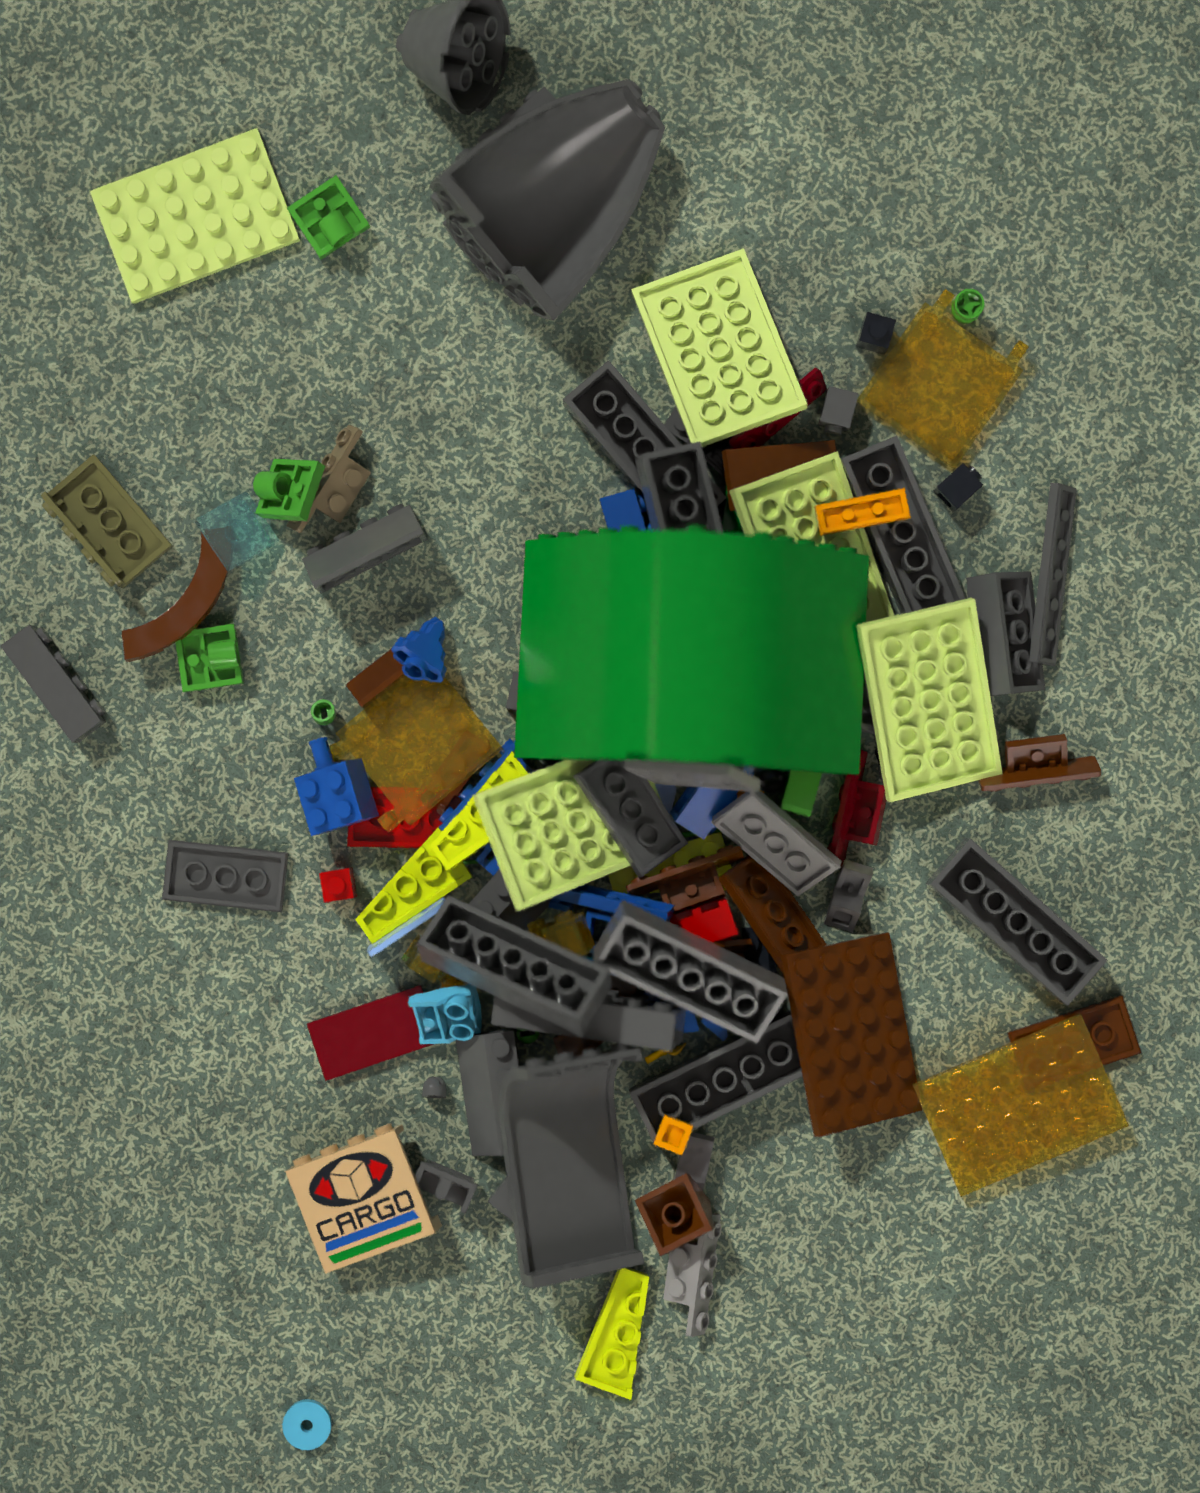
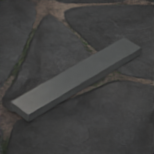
[1029,483,1077,666]

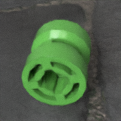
[951,289,985,324]

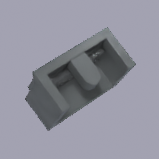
[415,1159,477,1214]

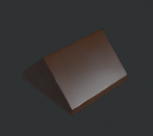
[635,1173,714,1256]

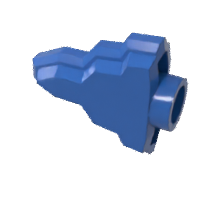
[391,617,447,683]

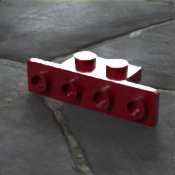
[729,368,827,449]
[827,750,887,869]

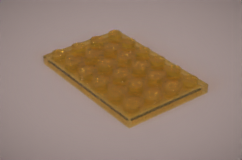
[912,1013,1129,1197]

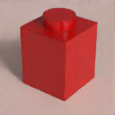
[319,867,357,903]

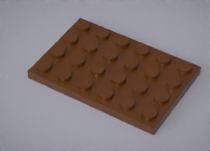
[780,932,922,1137]

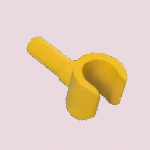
[645,1043,686,1064]

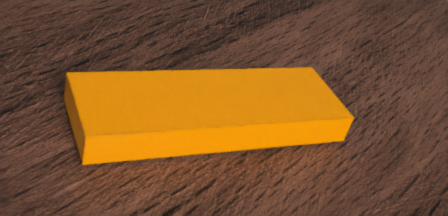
[814,488,911,536]

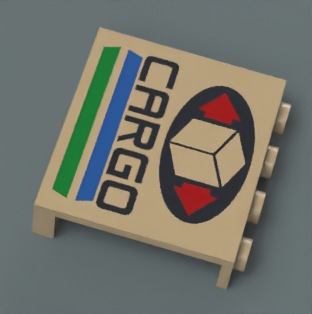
[285,1123,442,1274]

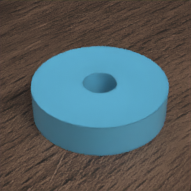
[282,1399,332,1450]

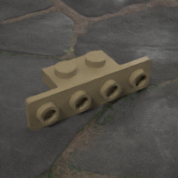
[287,425,371,533]

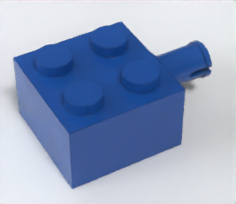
[294,737,379,836]

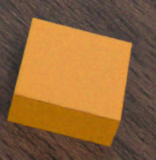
[653,1114,693,1155]

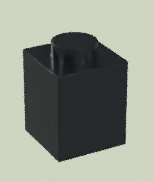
[856,312,896,355]
[933,463,983,512]

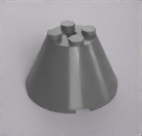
[396,0,511,115]

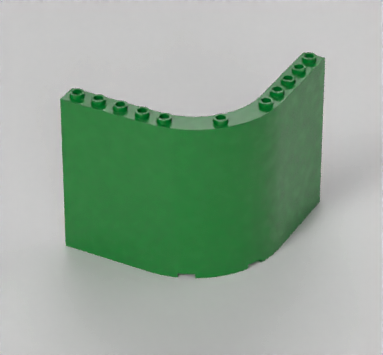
[514,525,869,775]

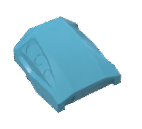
[408,983,482,1044]

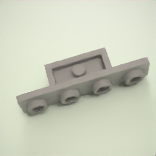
[663,1213,722,1337]

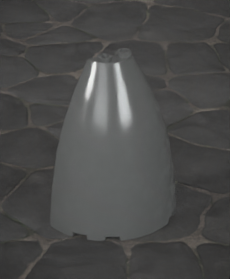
[429,79,665,321]

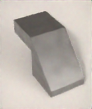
[824,860,874,933]
[674,1132,715,1191]

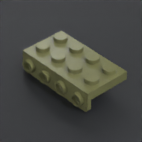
[40,454,173,589]

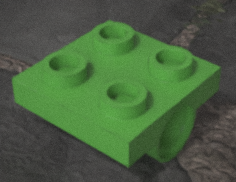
[287,175,370,260]
[253,459,325,521]
[175,624,244,693]

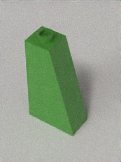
[778,770,822,817]

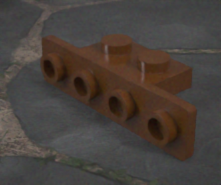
[978,734,1101,792]
[626,845,744,915]

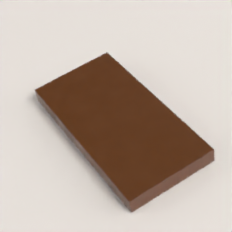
[722,440,836,512]
[718,855,827,974]
[1007,995,1141,1090]

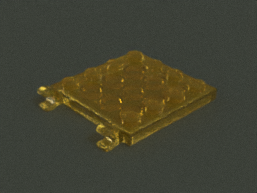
[856,289,1029,469]
[329,675,504,832]

